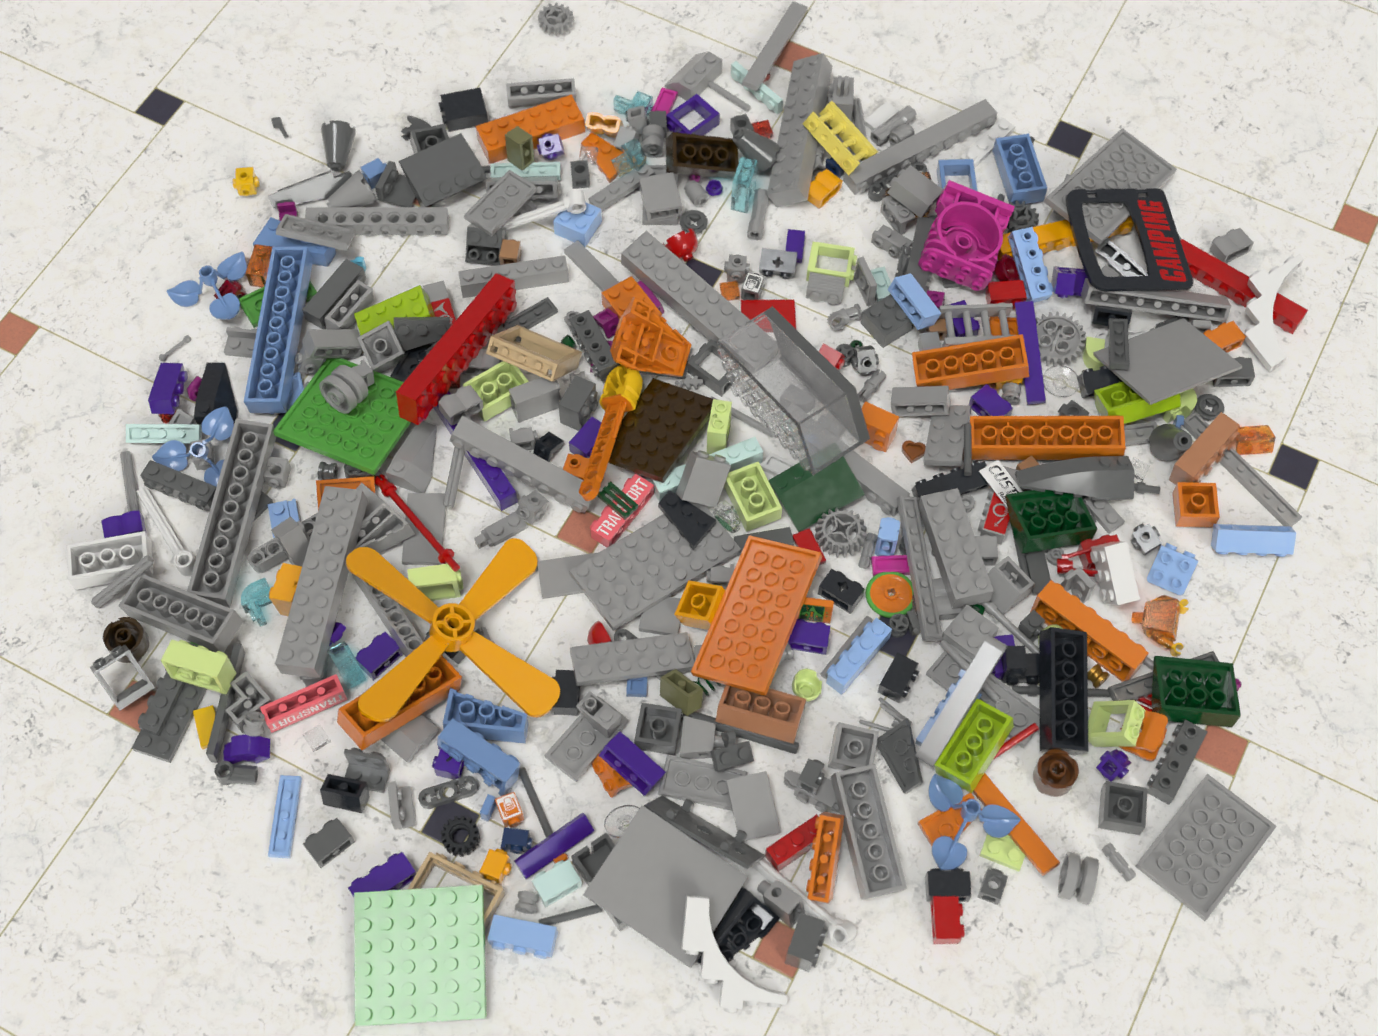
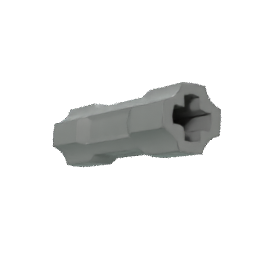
[870,106,917,145]
[747,188,769,240]

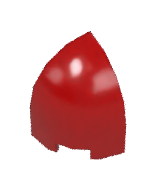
[587,620,612,645]

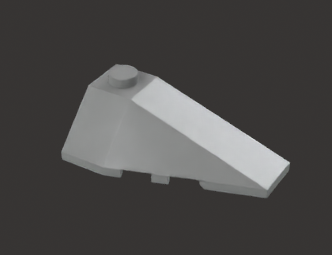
[386,421,437,493]

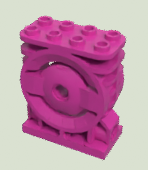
[918,180,1015,291]

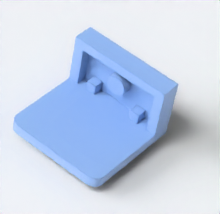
[1147,543,1198,595]

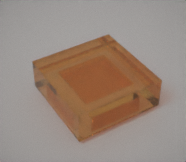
[719,281,740,301]

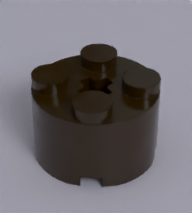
[103,617,149,663]

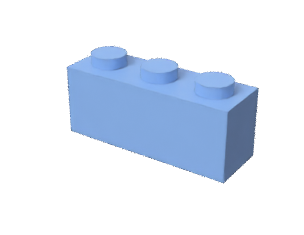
[888,273,941,330]
[488,915,558,959]

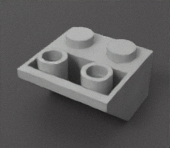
[988,556,1035,615]

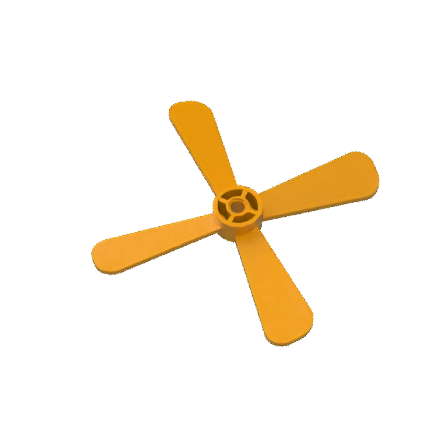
[346,538,560,722]

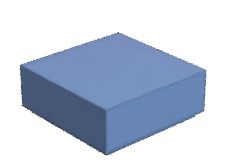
[626,677,648,697]
[480,794,496,821]

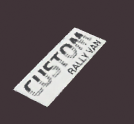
[979,460,1023,507]

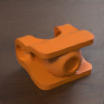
[1120,710,1168,761]

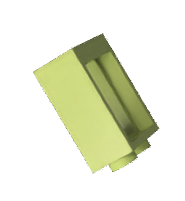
[806,241,857,287]
[707,399,732,454]
[407,564,464,601]
[1088,700,1145,747]

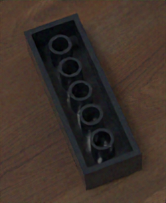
[1039,627,1089,756]

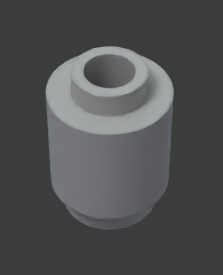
[889,124,915,146]
[684,180,709,206]

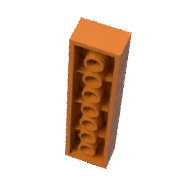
[970,416,1126,460]

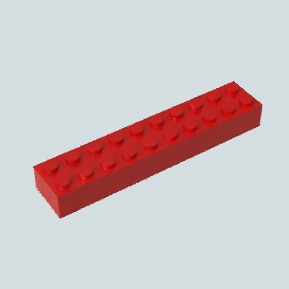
[396,273,517,425]

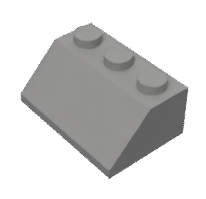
[665,51,722,101]

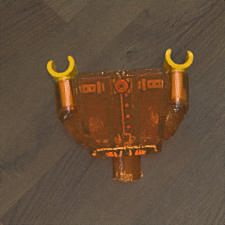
[1132,595,1189,657]

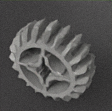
[815,507,867,558]

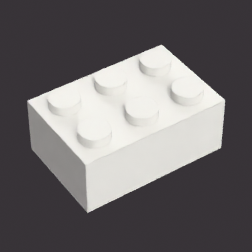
[1090,542,1140,605]

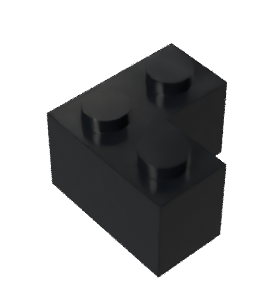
[1000,646,1039,686]

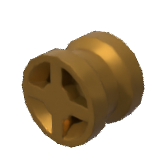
[1088,663,1110,689]

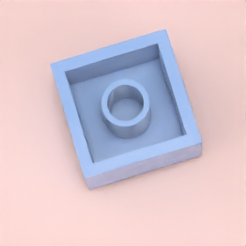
[553,202,602,247]

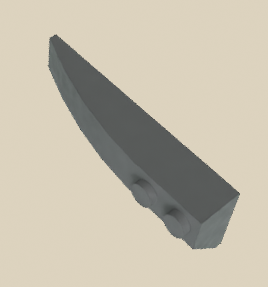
[1015,456,1134,500]

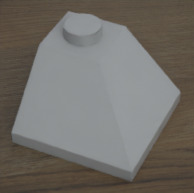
[357,321,405,373]

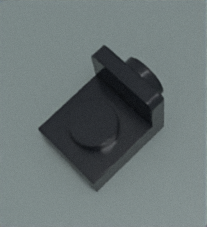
[533,432,564,462]

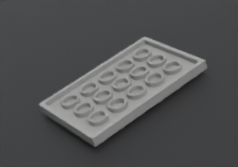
[1135,774,1277,921]

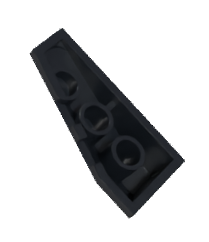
[194,363,238,425]
[697,886,780,965]

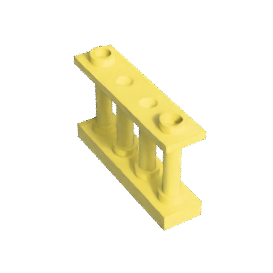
[802,101,878,175]

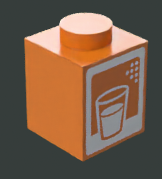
[495,792,524,828]

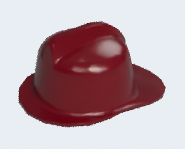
[993,254,1020,281]

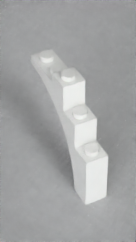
[1244,254,1304,372]
[681,895,787,1012]

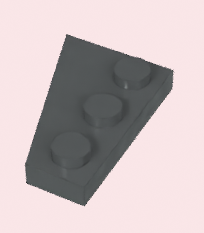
[394,317,450,351]
[877,719,923,793]

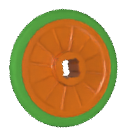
[865,572,915,618]

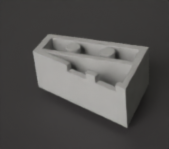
[355,502,415,553]

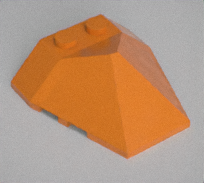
[610,297,692,377]

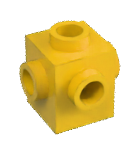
[233,167,259,196]

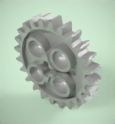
[1036,311,1086,367]

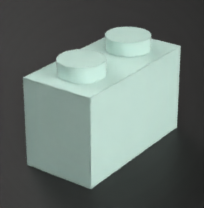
[532,859,582,908]

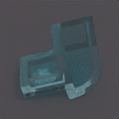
[613,91,653,122]
[611,138,647,177]
[241,578,272,627]
[327,641,366,689]

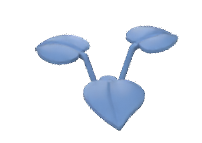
[167,251,247,320]
[152,407,234,487]
[928,774,1020,870]

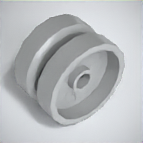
[319,365,368,414]
[1058,852,1099,905]

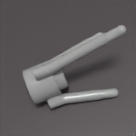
[859,697,912,732]

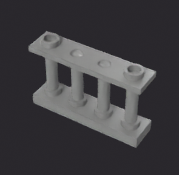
[938,302,1015,347]

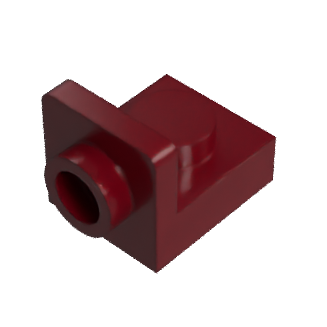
[213,279,247,299]

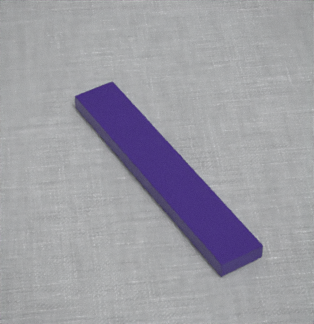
[1015,301,1046,405]

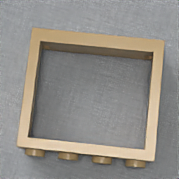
[486,325,582,382]
[408,852,505,930]

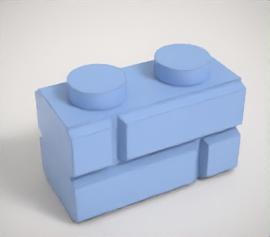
[874,517,900,556]

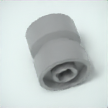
[641,125,664,158]

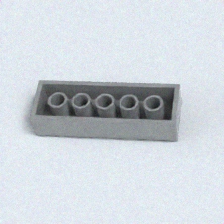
[918,488,993,609]
[118,574,244,653]
[831,764,907,900]

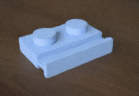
[268,499,300,538]

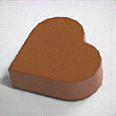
[901,440,926,464]

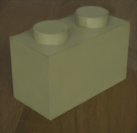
[505,126,535,170]
[660,669,703,716]

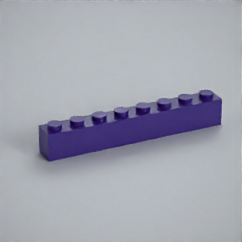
[433,391,518,511]

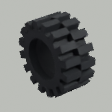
[441,816,480,857]

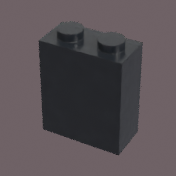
[438,87,488,132]

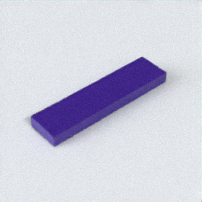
[514,812,595,879]

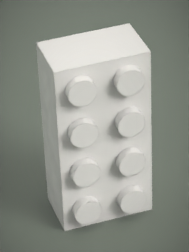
[66,531,154,590]

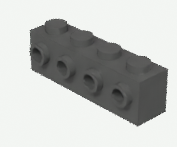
[302,259,366,329]
[569,310,620,381]
[140,460,216,512]
[1147,720,1208,805]

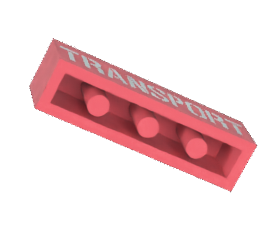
[590,473,654,547]
[260,674,348,733]

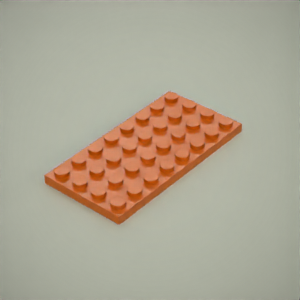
[691,535,822,696]

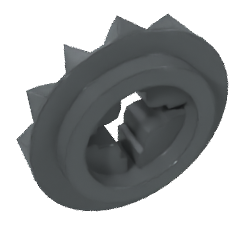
[680,210,708,233]
[1195,394,1225,421]

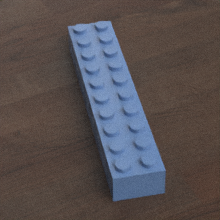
[244,247,313,413]

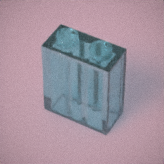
[731,157,758,214]

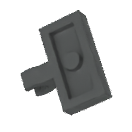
[710,731,754,771]

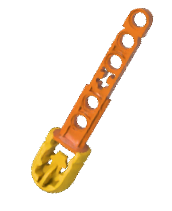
[579,365,643,501]

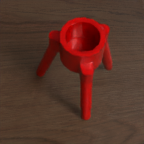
[1057,548,1098,577]

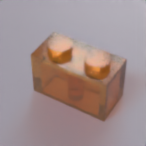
[245,244,272,287]

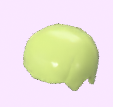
[792,668,822,702]

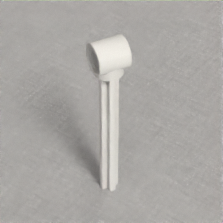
[502,189,586,230]
[136,486,196,576]
[753,859,856,947]

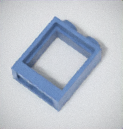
[936,159,977,191]

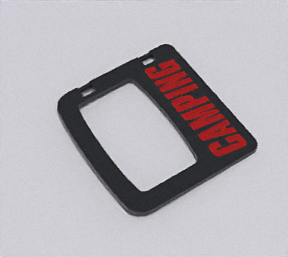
[1066,188,1194,292]

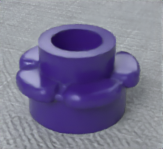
[706,180,723,196]

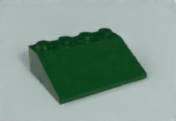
[768,442,865,532]
[1005,490,1098,554]
[1151,656,1241,727]

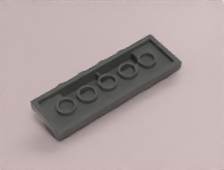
[132,641,215,763]

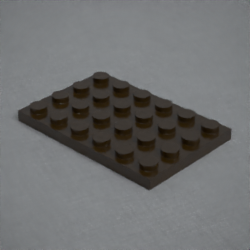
[608,378,713,483]

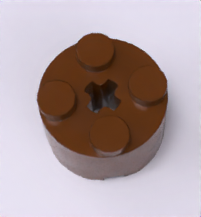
[1033,749,1079,797]

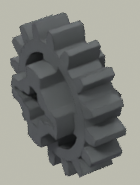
[1007,201,1039,233]

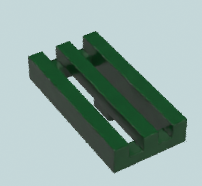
[597,481,638,520]

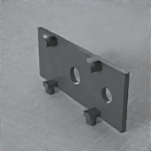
[644,795,764,869]

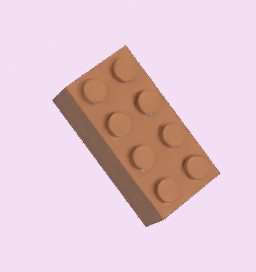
[1169,412,1240,485]
[715,685,806,744]

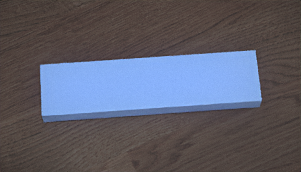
[268,775,302,858]

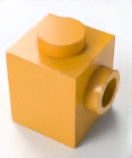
[479,849,512,885]

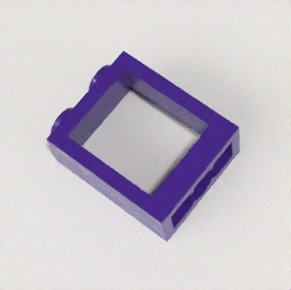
[666,94,720,135]

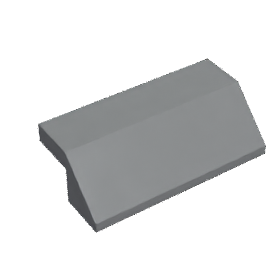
[361,685,440,762]

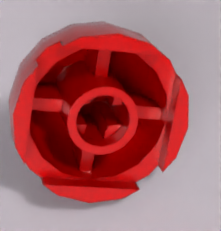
[663,229,698,262]

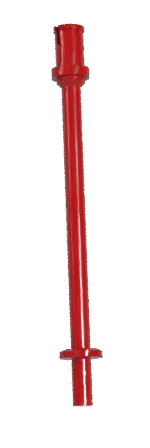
[374,474,460,572]

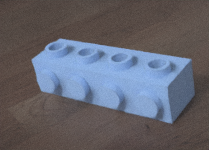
[1008,227,1053,302]
[1211,524,1296,557]
[826,617,892,695]

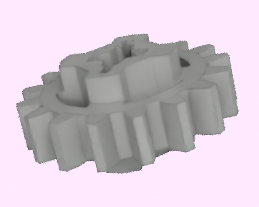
[538,3,574,36]

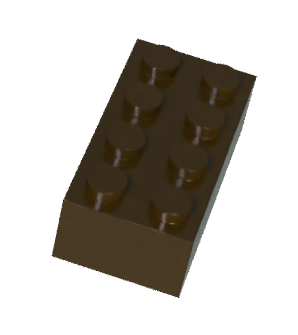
[665,132,739,179]

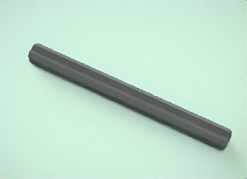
[682,712,799,754]

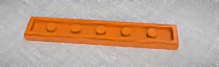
[973,773,1060,876]

